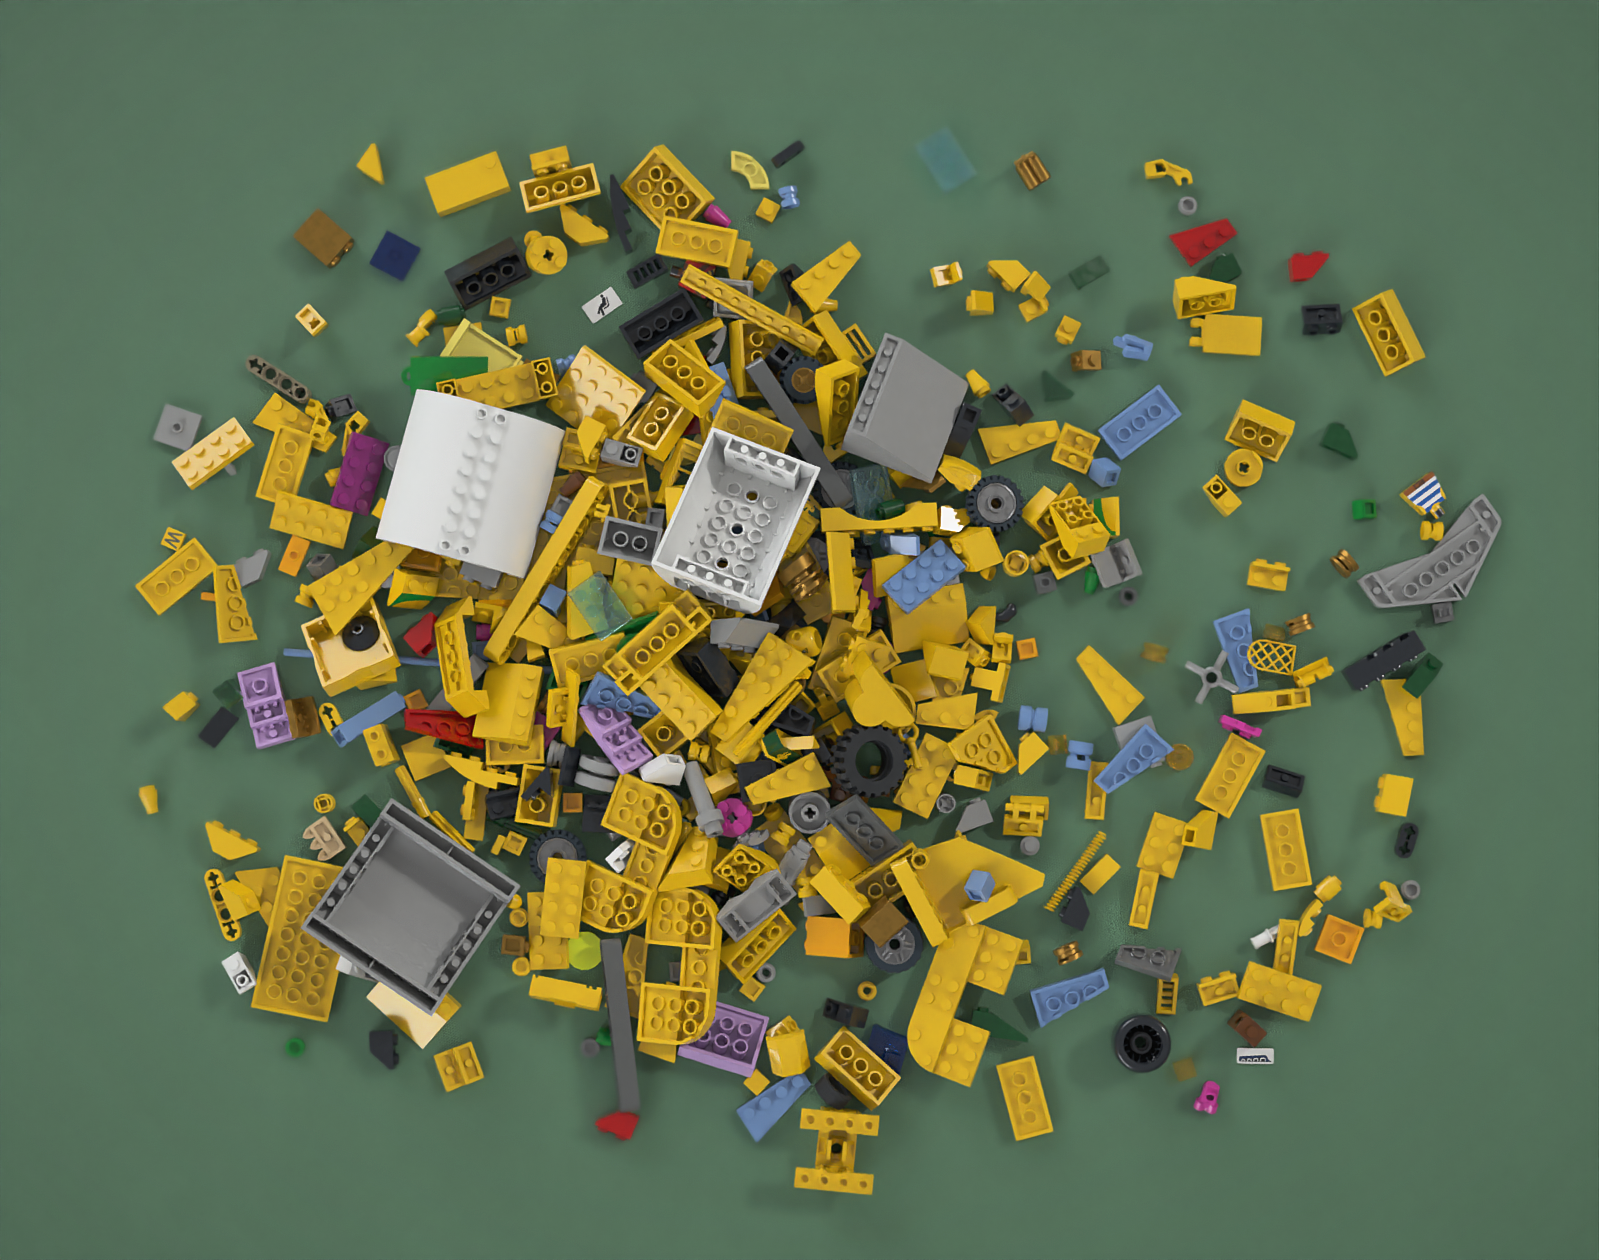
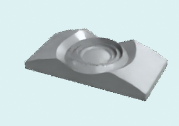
[716,869,797,943]

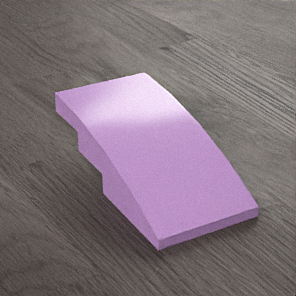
[237,662,295,750]
[578,704,653,775]

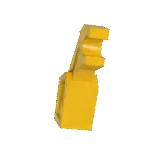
[1144,159,1193,187]
[305,398,331,443]
[341,411,370,457]

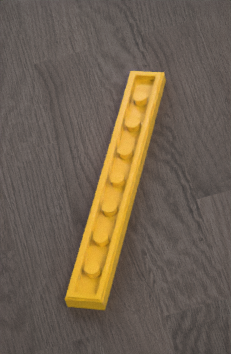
[680,264,824,356]

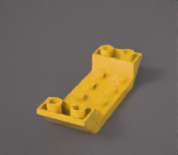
[436,357,558,409]
[434,596,490,718]

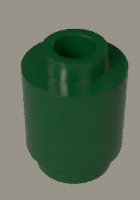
[437,305,466,326]
[875,498,905,520]

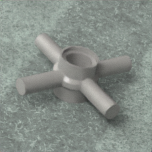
[1185,650,1239,704]

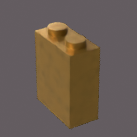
[293,208,355,269]

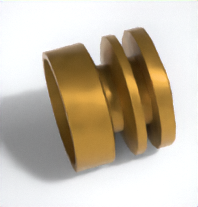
[777,552,829,603]

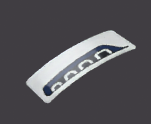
[1237,1048,1274,1064]

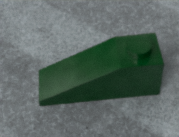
[970,1006,1028,1042]

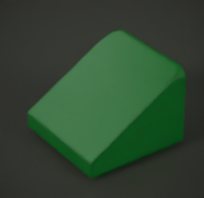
[1352,499,1377,520]

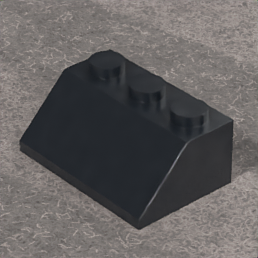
[676,637,740,698]

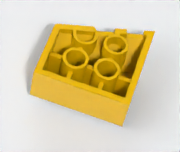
[657,826,719,892]

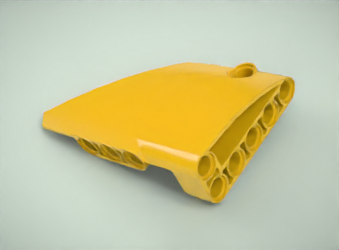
[890,837,1045,947]

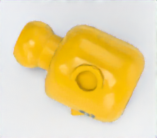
[784,626,822,657]

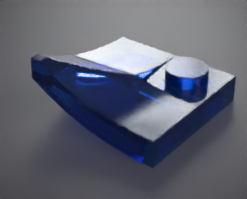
[867,1023,908,1075]

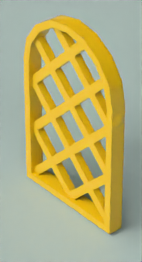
[1247,639,1296,676]

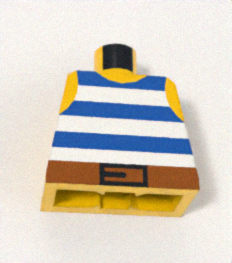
[1399,471,1446,520]

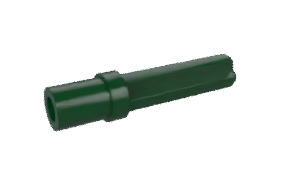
[485,814,542,840]

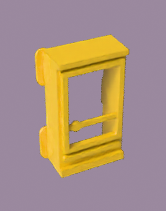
[655,438,703,507]
[529,974,603,1011]

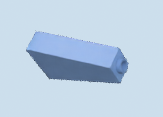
[331,691,406,748]

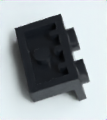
[1301,304,1343,336]
[851,539,875,572]
[484,785,520,822]

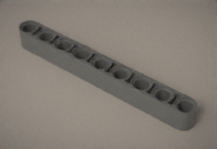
[744,356,854,508]
[600,938,640,1113]

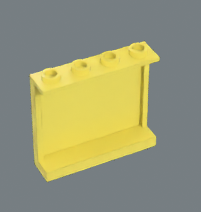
[440,318,524,372]

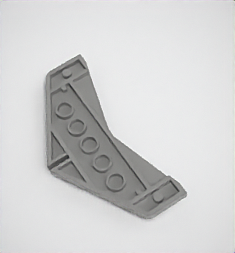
[1357,494,1502,608]

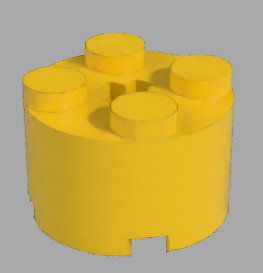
[525,236,567,275]

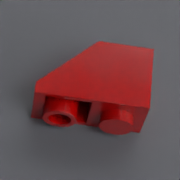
[1288,251,1329,283]
[403,612,438,658]
[594,1110,640,1141]

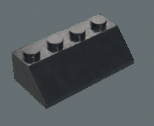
[444,236,532,311]
[619,288,704,360]

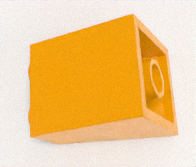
[804,916,865,958]

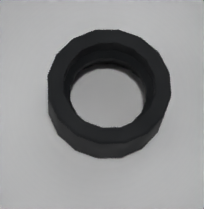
[815,1073,852,1110]

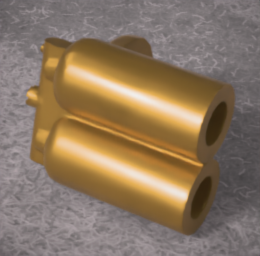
[1014,151,1051,191]

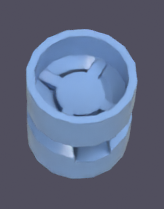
[1017,705,1048,733]
[1065,740,1094,771]

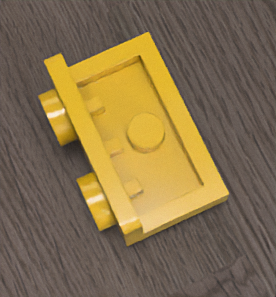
[1196,970,1239,1006]

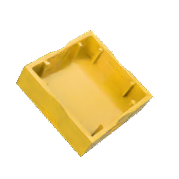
[301,597,401,697]

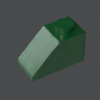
[1208,253,1243,283]
[1319,421,1358,461]
[1402,652,1444,699]

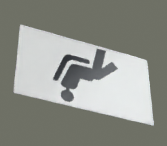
[582,287,623,324]

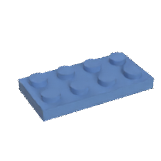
[1098,385,1182,461]
[882,539,966,615]

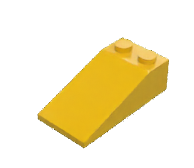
[815,359,860,446]

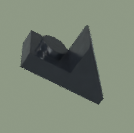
[521,767,554,801]

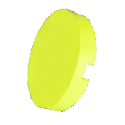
[568,931,601,970]

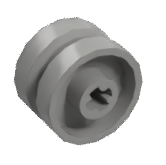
[574,754,620,792]
[788,790,830,834]

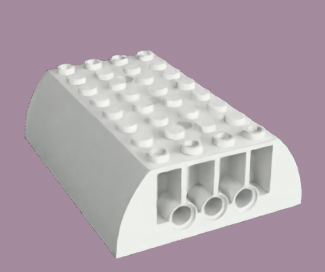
[651,427,821,614]

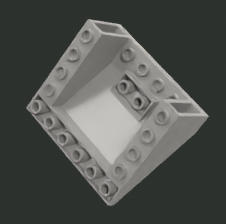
[841,333,969,483]

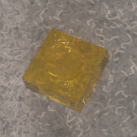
[1048,735,1068,755]
[1172,1057,1197,1082]

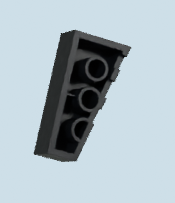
[1341,630,1426,692]
[750,696,816,737]

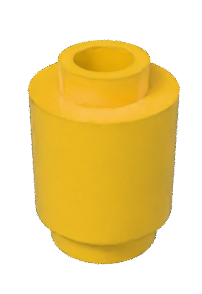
[1313,875,1342,903]

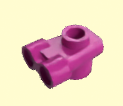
[1193,1081,1220,1114]

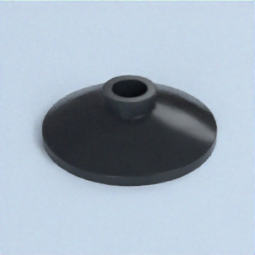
[342,616,380,651]

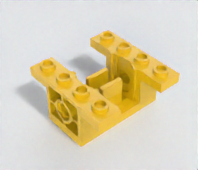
[794,1106,880,1195]

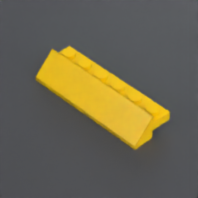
[602,589,713,696]

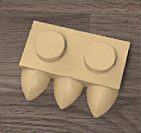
[303,816,347,861]

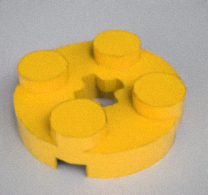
[1224,449,1263,487]

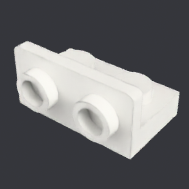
[606,838,636,873]

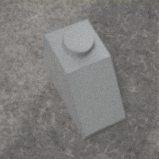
[955,797,993,833]

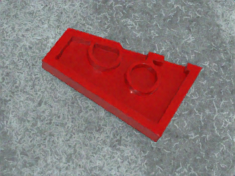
[1169,218,1238,267]

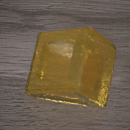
[1262,623,1285,642]

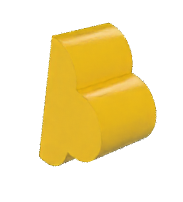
[845,650,915,727]

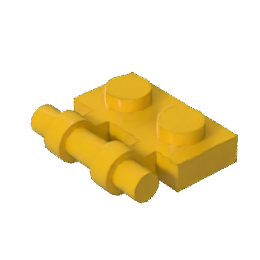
[1003,802,1044,837]

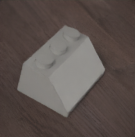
[597,516,664,566]
[710,617,779,653]

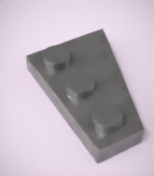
[1115,945,1182,982]

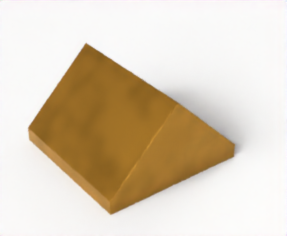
[857,895,909,948]

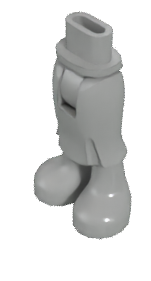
[779,839,813,906]

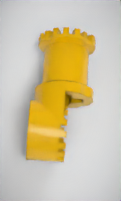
[405,309,438,348]

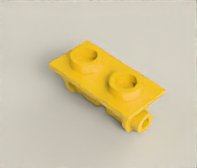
[1292,656,1334,688]

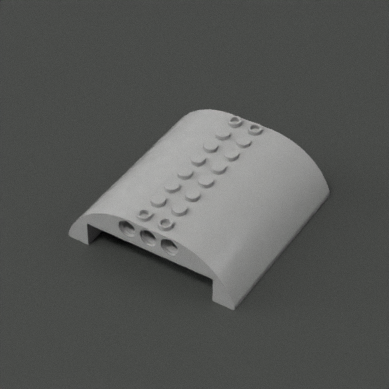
[301,798,520,1017]

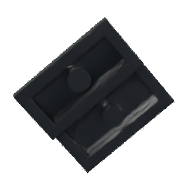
[582,794,619,834]

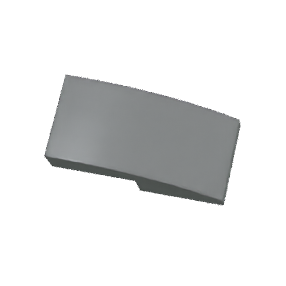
[706,325,727,366]
[732,829,770,848]
[802,895,837,917]

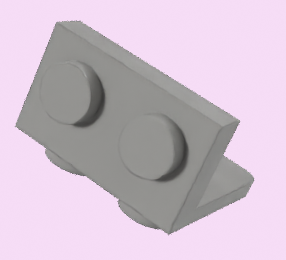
[1091,538,1143,588]

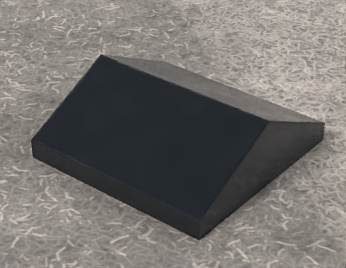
[558,746,581,787]

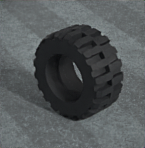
[830,724,907,798]

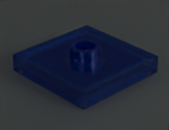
[369,230,421,282]

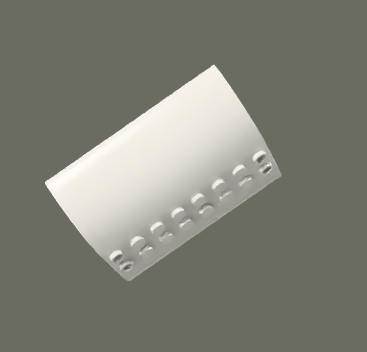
[376,389,566,580]

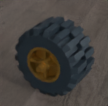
[779,356,823,404]

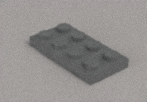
[825,794,903,866]

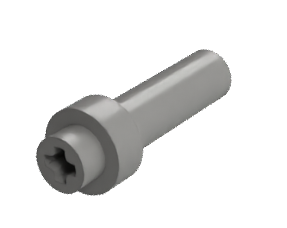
[683,761,725,838]

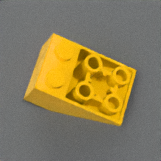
[1048,496,1110,559]
[713,844,781,892]

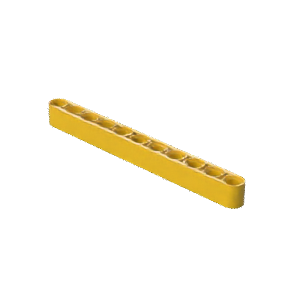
[483,476,609,665]

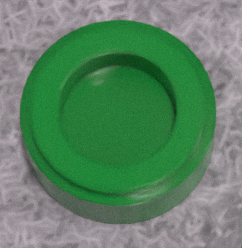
[285,1037,306,1057]

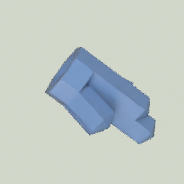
[1113,334,1153,361]

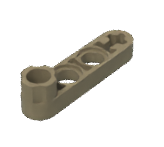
[245,355,312,404]

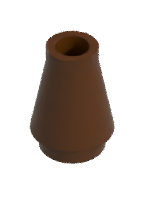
[559,470,587,498]

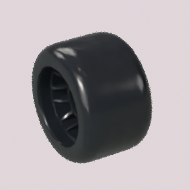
[1111,1013,1171,1073]

